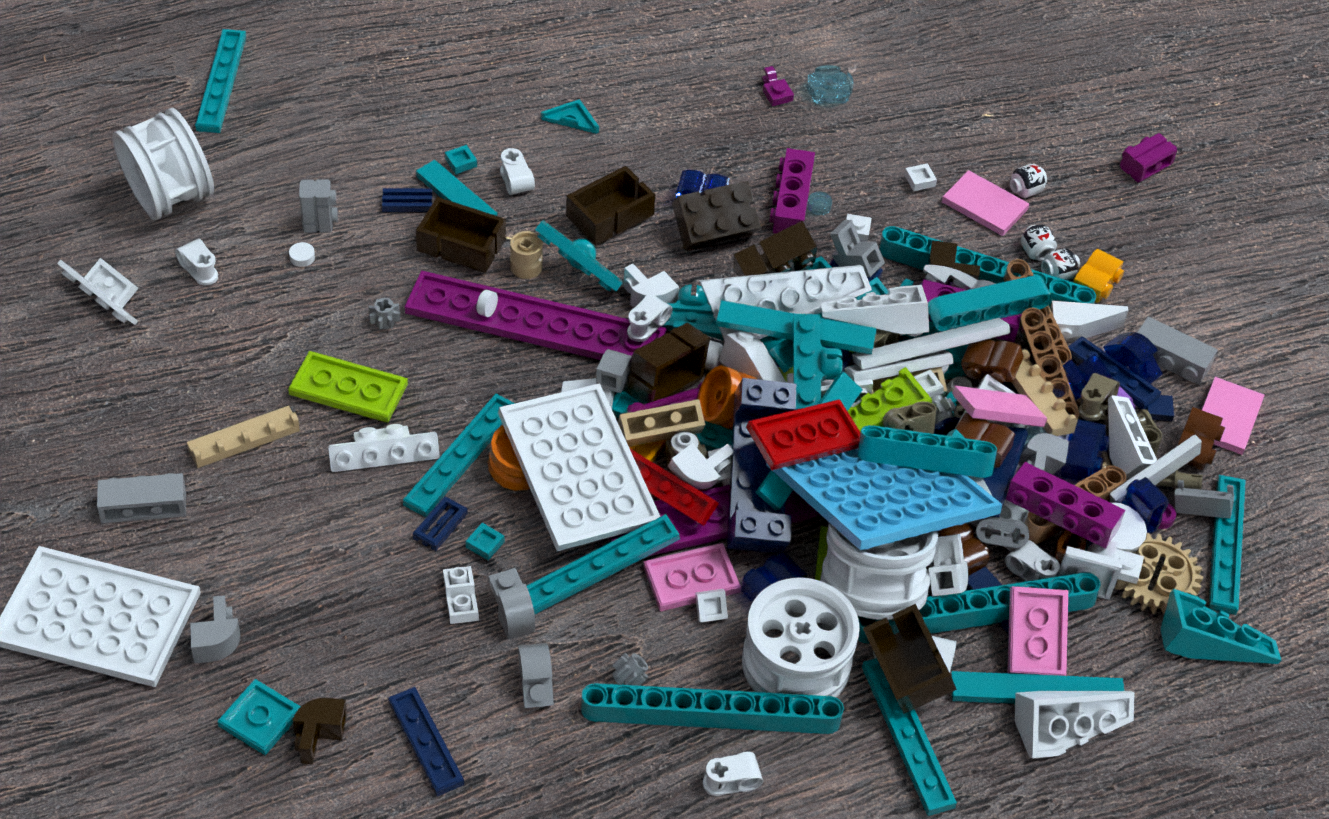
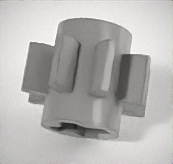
[369,298,400,330]
[931,395,956,428]
[612,653,649,686]

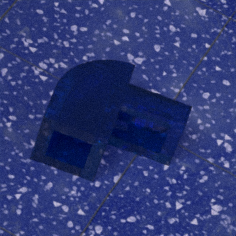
[1103,332,1163,384]
[1062,354,1115,399]

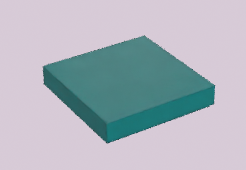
[217,679,301,756]

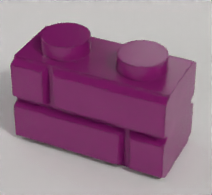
[1120,133,1177,183]

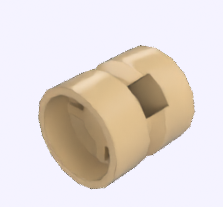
[510,231,543,279]

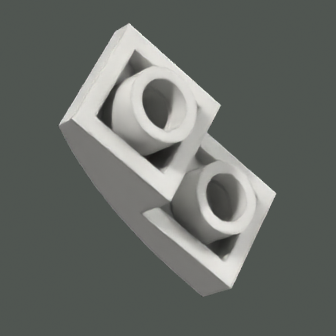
[923,265,978,290]
[443,566,479,624]

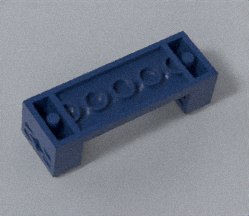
[727,378,797,554]

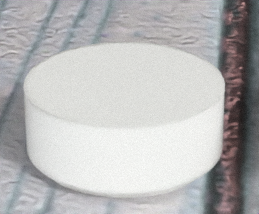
[289,242,315,267]
[476,290,498,317]

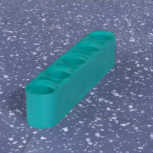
[928,275,1053,331]
[857,425,997,478]

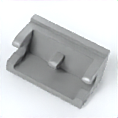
[1175,480,1234,519]

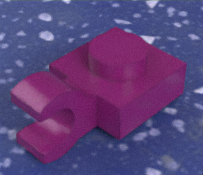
[762,66,794,107]

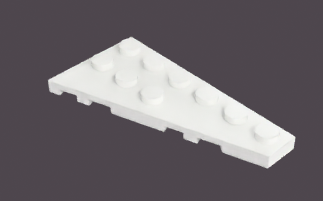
[699,265,872,341]

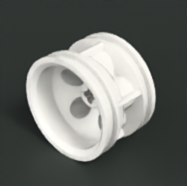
[112,108,214,220]
[820,523,938,619]
[742,578,859,697]

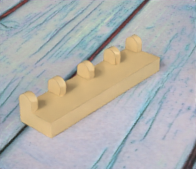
[1012,349,1078,436]
[187,406,300,468]

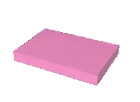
[942,170,1029,236]
[1202,377,1264,455]
[952,386,1047,427]
[643,543,741,612]
[1008,586,1068,676]

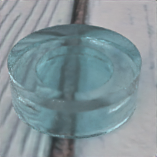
[807,192,832,215]

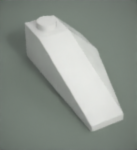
[821,285,929,336]
[1015,691,1134,758]

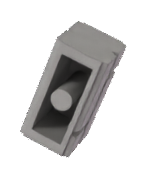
[299,179,338,233]

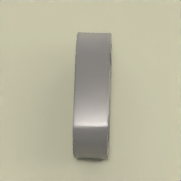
[976,517,1029,548]

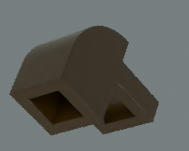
[928,240,980,286]
[292,698,347,764]

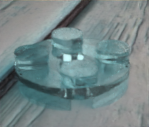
[807,65,854,104]

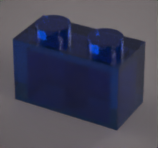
[1061,420,1110,481]

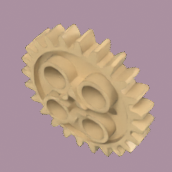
[1115,533,1203,614]

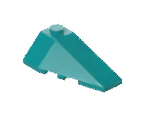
[1160,588,1282,664]

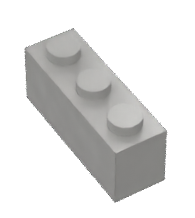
[1130,316,1218,385]
[97,473,186,524]

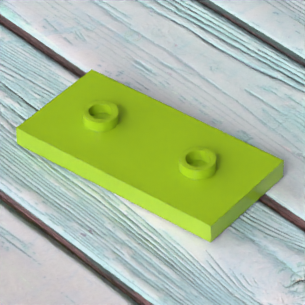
[288,351,408,423]

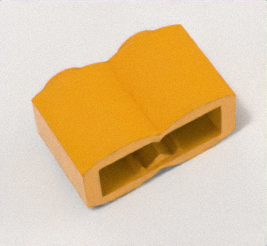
[1073,248,1124,303]

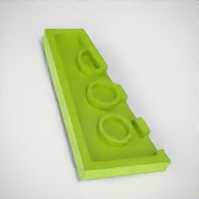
[848,367,932,432]

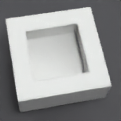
[904,163,937,191]
[846,214,872,241]
[695,589,728,622]

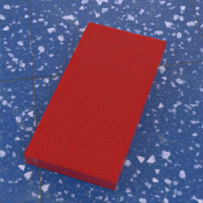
[746,399,860,470]

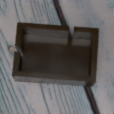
[566,166,656,246]
[672,181,761,250]
[416,197,506,273]
[734,221,817,277]
[627,322,710,405]
[863,604,957,714]

